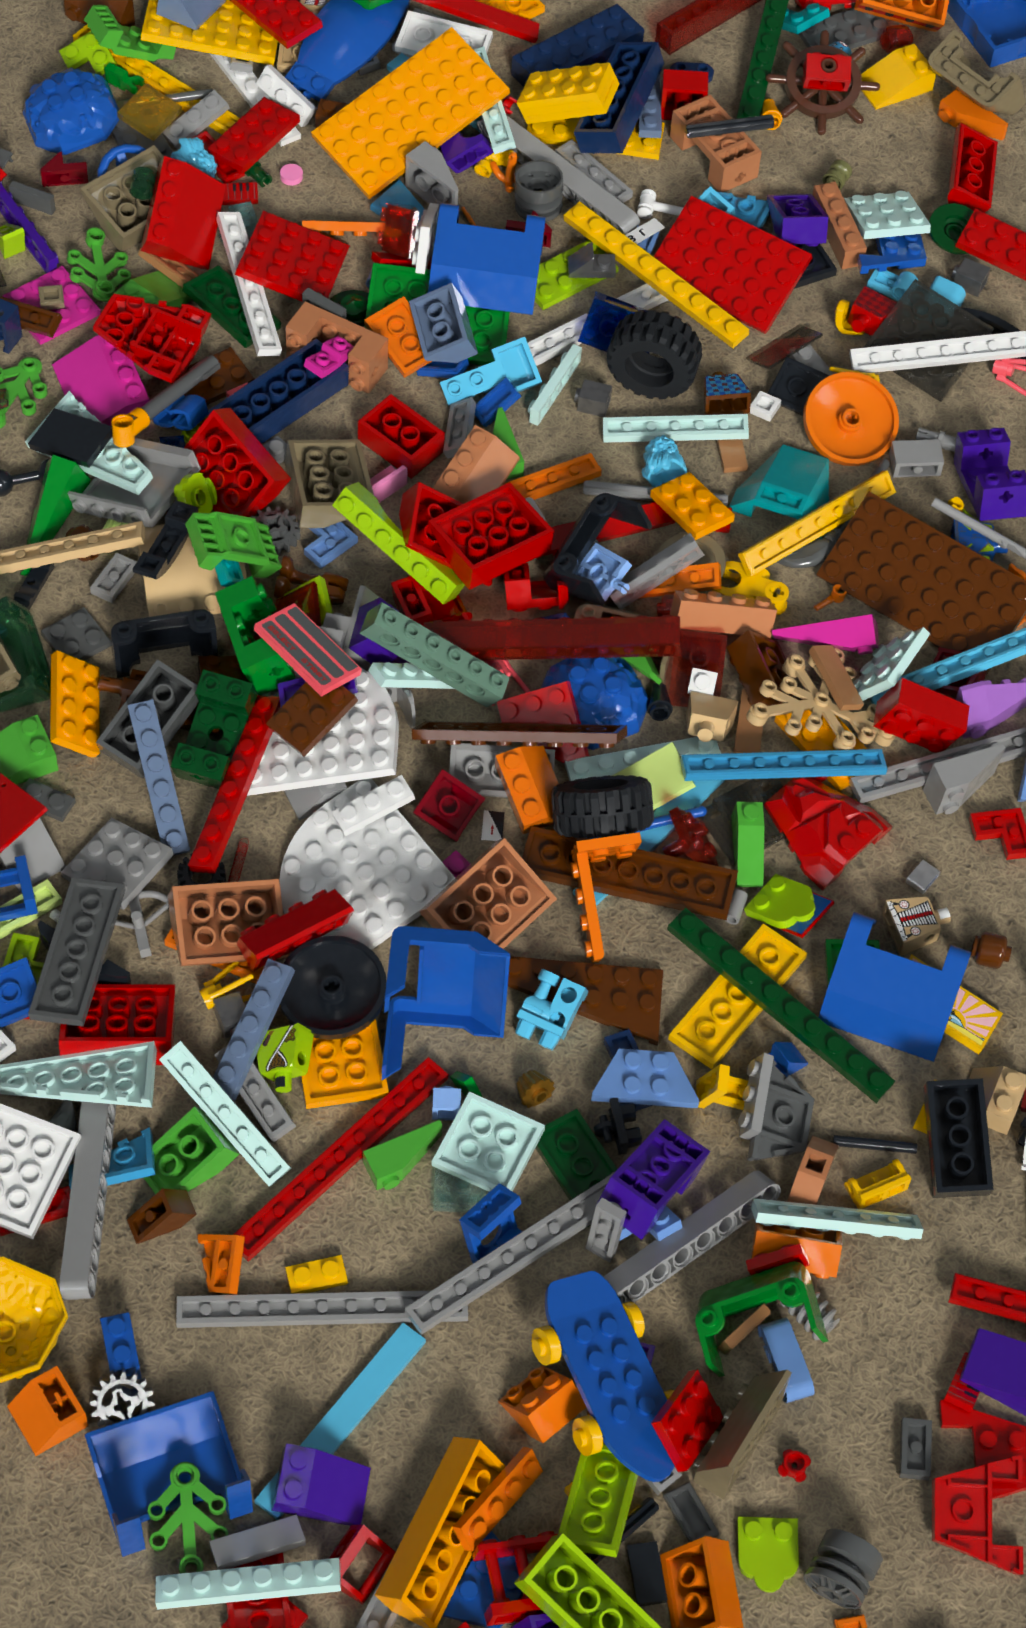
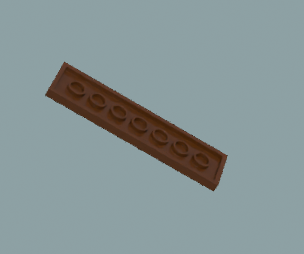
[412,721,627,748]
[522,826,738,920]

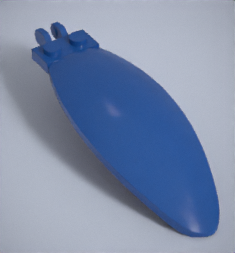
[285,0,410,102]

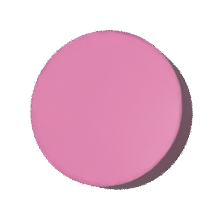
[280,164,303,185]

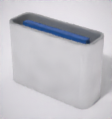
[906,860,941,894]

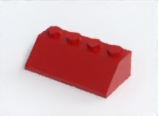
[237,889,354,972]

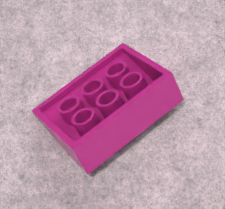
[52,335,150,426]

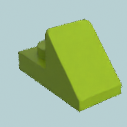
[0,223,25,259]

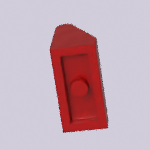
[329,1524,396,1605]

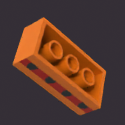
[854,0,949,32]

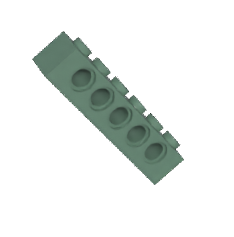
[360,602,510,707]

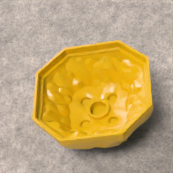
[0,1256,68,1383]

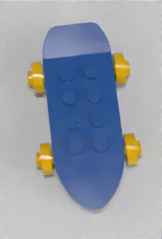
[531,1271,674,1482]

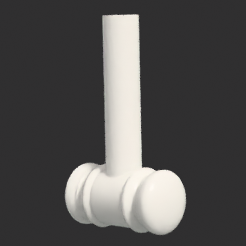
[637,189,684,219]

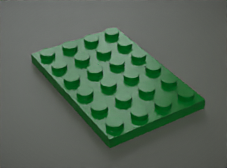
[364,263,510,366]

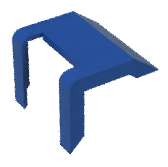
[428,203,546,315]
[819,912,971,1062]
[382,926,510,1080]
[84,1391,253,1557]

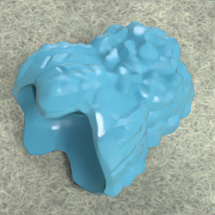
[170,137,217,178]
[641,435,687,487]

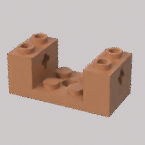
[670,95,762,192]
[286,301,388,394]

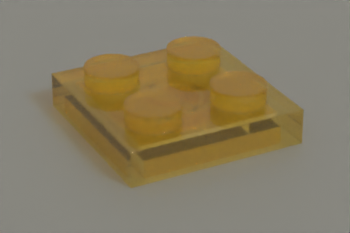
[117,83,182,142]

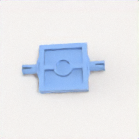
[575,543,632,601]

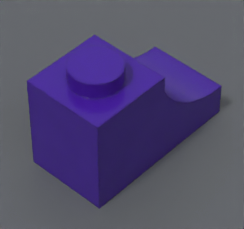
[441,132,494,173]

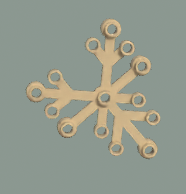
[746,648,896,750]

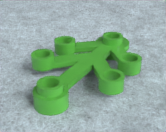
[67,227,131,302]
[0,357,48,429]
[148,1462,229,1574]

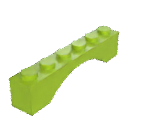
[332,482,465,604]

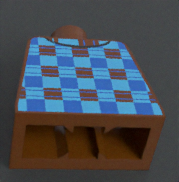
[704,371,751,415]

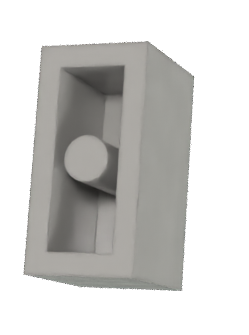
[889,439,944,478]

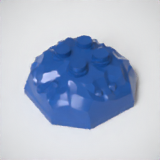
[22,68,121,155]
[540,649,649,750]

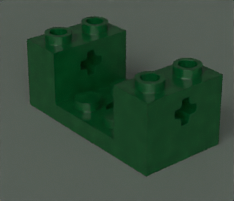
[170,669,258,789]

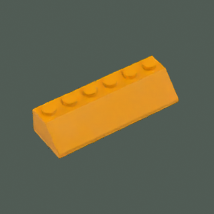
[375,1437,506,1628]

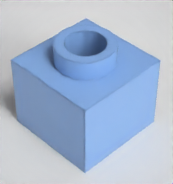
[432,1086,461,1120]

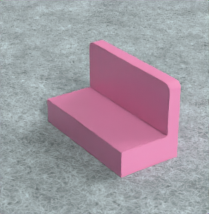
[370,465,407,503]

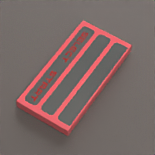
[254,603,362,697]

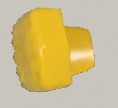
[834,299,864,335]

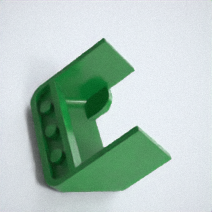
[695,1261,829,1377]

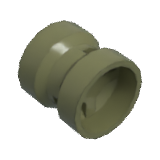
[822,160,852,190]

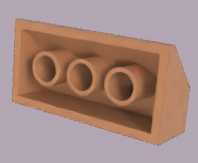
[433,425,520,504]

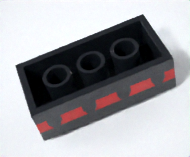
[923,1078,994,1198]

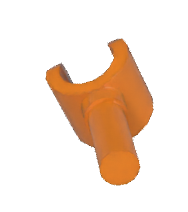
[814,584,847,611]

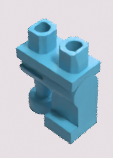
[515,969,588,1051]

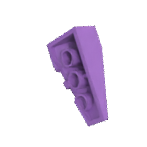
[956,678,1026,739]

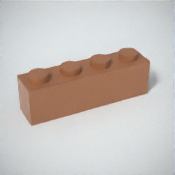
[813,181,867,269]
[669,589,777,638]

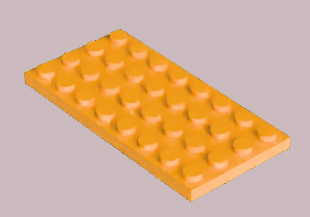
[311,27,510,199]

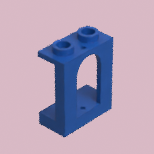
[0,855,38,922]
[459,1183,523,1264]

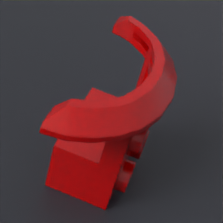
[504,553,569,612]
[391,576,473,631]

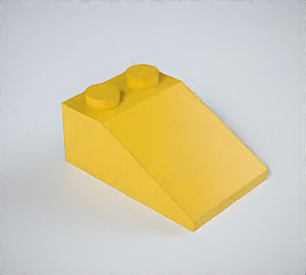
[861,44,936,110]

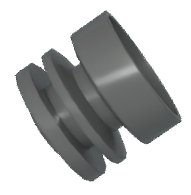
[515,160,563,222]
[803,1529,883,1609]

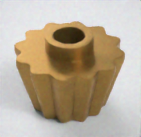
[517,1070,555,1108]

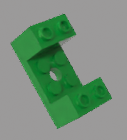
[215,576,297,696]

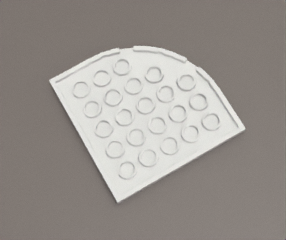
[247,668,399,796]
[279,778,455,950]

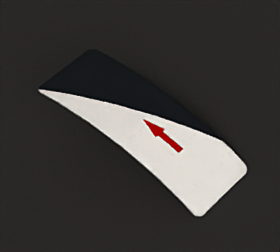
[481,810,505,841]

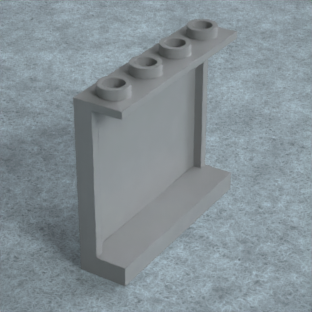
[67,438,201,528]

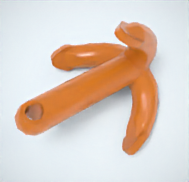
[490,152,517,193]

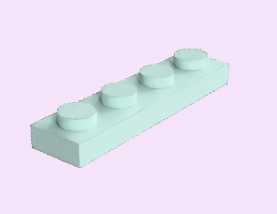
[528,344,582,426]
[368,662,454,689]

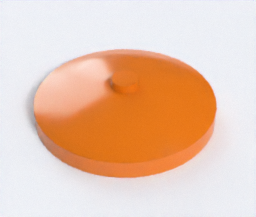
[803,372,899,466]

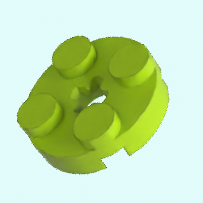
[174,473,217,513]

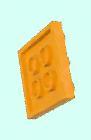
[301,1019,389,1109]

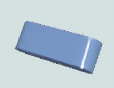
[758,1317,815,1403]

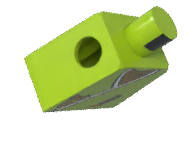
[257,1023,314,1093]

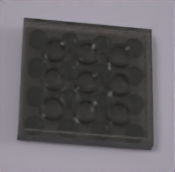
[864,279,994,402]

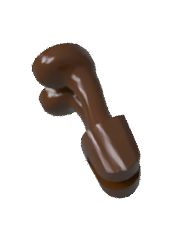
[274,555,349,605]

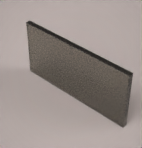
[746,325,823,369]

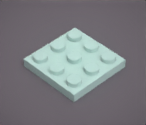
[844,191,931,239]
[853,627,930,701]
[431,1092,545,1192]

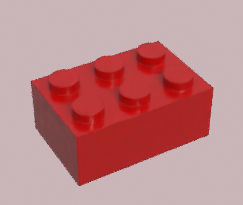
[358,394,445,479]
[873,678,970,753]

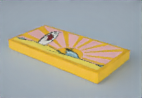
[908,954,1003,1055]

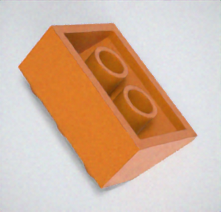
[495,746,559,834]
[751,1223,842,1279]
[660,1536,744,1628]

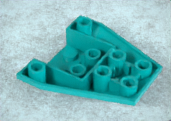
[729,444,829,539]

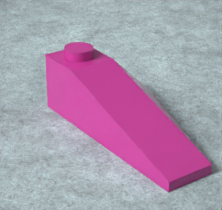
[772,614,879,655]

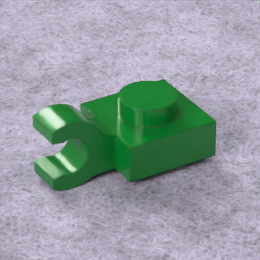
[104,62,145,95]

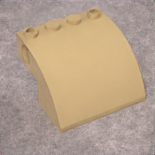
[138,524,247,617]

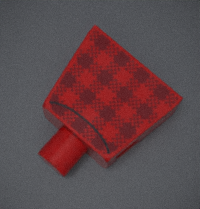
[847,286,903,337]

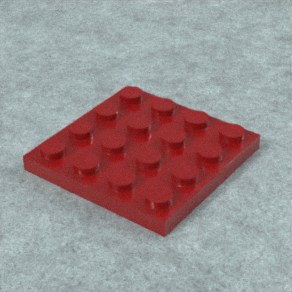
[235,210,350,302]

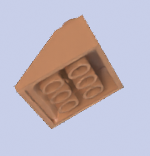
[419,838,557,949]
[168,879,289,966]

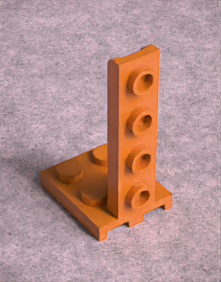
[571,832,642,963]

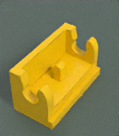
[844,1159,911,1209]

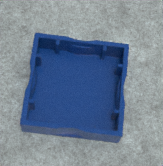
[947,0,1026,68]

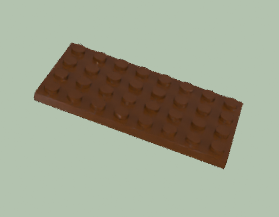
[816,491,1026,675]

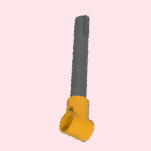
[111,355,221,448]

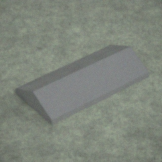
[449,743,555,798]

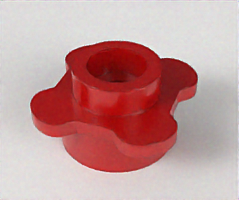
[778,1449,811,1483]

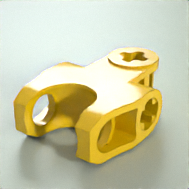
[712,561,789,615]

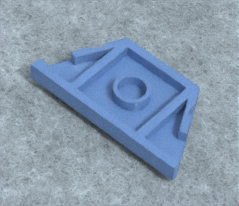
[591,1048,699,1108]

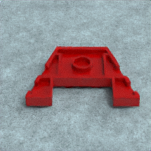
[939,1400,1026,1500]
[932,1455,1023,1575]

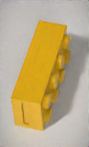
[517,62,620,124]

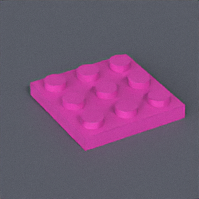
[2,266,101,345]

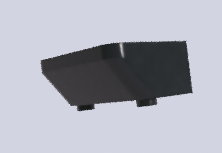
[543,493,652,606]

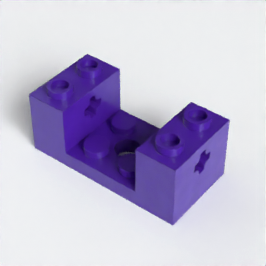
[954,428,1026,521]
[595,1119,710,1240]

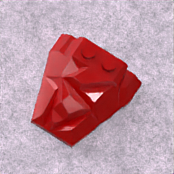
[93,294,211,383]
[764,777,893,891]

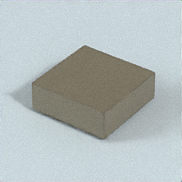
[38,285,65,310]

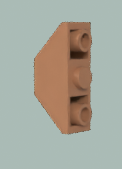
[787,1136,839,1205]

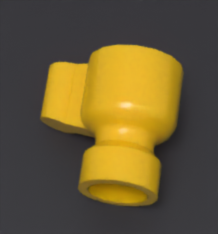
[474,141,514,178]

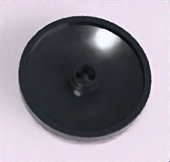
[280,936,387,1040]

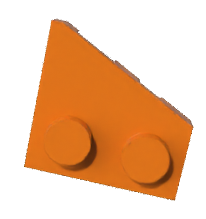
[197,1234,245,1295]

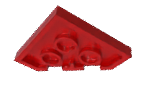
[496,681,589,763]

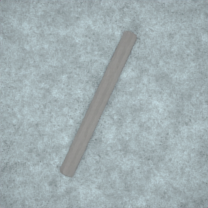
[583,480,728,507]

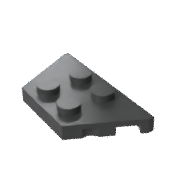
[747,1060,815,1161]

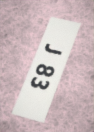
[625,218,665,244]

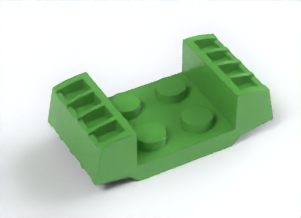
[84,5,176,62]
[185,511,282,578]

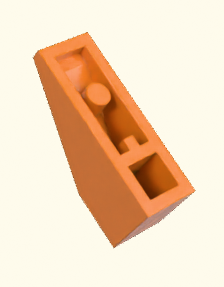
[937,89,1008,140]

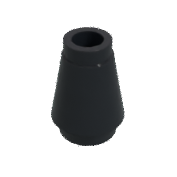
[647,683,673,721]

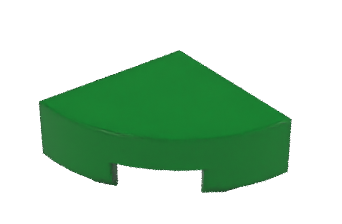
[450,1071,482,1097]

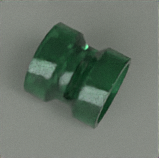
[129,167,156,200]

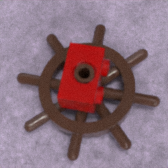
[766,30,880,135]

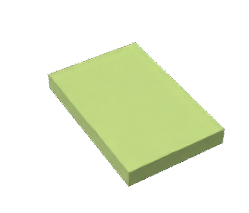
[612,742,696,810]

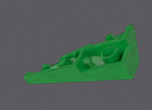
[20,455,91,576]

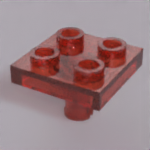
[663,806,719,866]

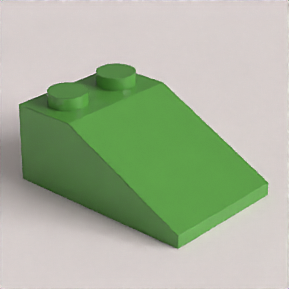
[115,271,192,308]
[0,714,58,785]
[144,1106,239,1194]

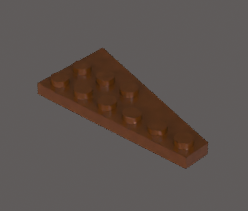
[508,956,663,1046]

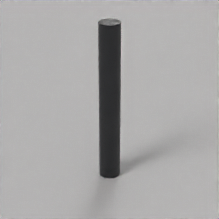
[833,1135,917,1154]

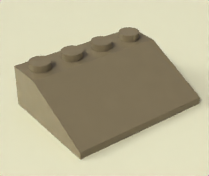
[80,145,164,252]
[285,440,374,528]
[692,1370,792,1499]

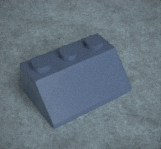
[156,0,226,30]
[409,283,478,363]

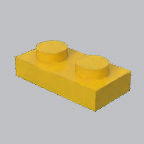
[285,1255,348,1294]

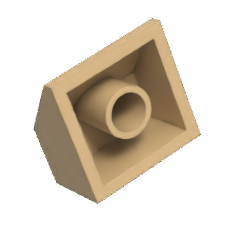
[969,1066,1026,1135]

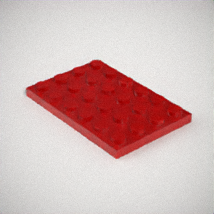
[654,196,812,334]

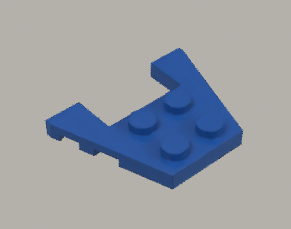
[857,234,927,274]
[442,1531,523,1628]

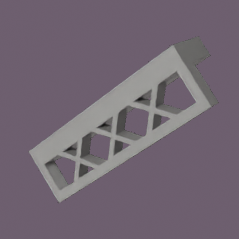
[610,533,705,609]

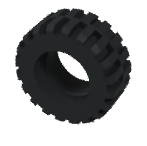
[606,309,702,400]
[551,775,654,838]

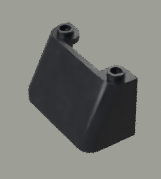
[111,609,218,678]

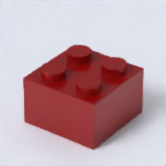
[661,69,708,120]

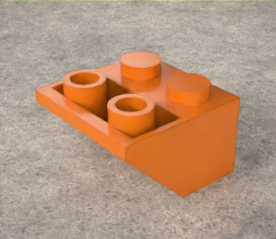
[498,1365,587,1443]
[7,1366,88,1456]

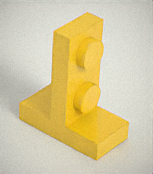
[695,1064,748,1110]

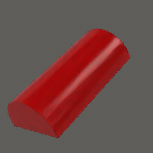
[947,123,998,213]

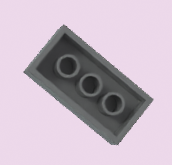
[96,659,199,779]

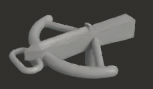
[115,890,169,958]

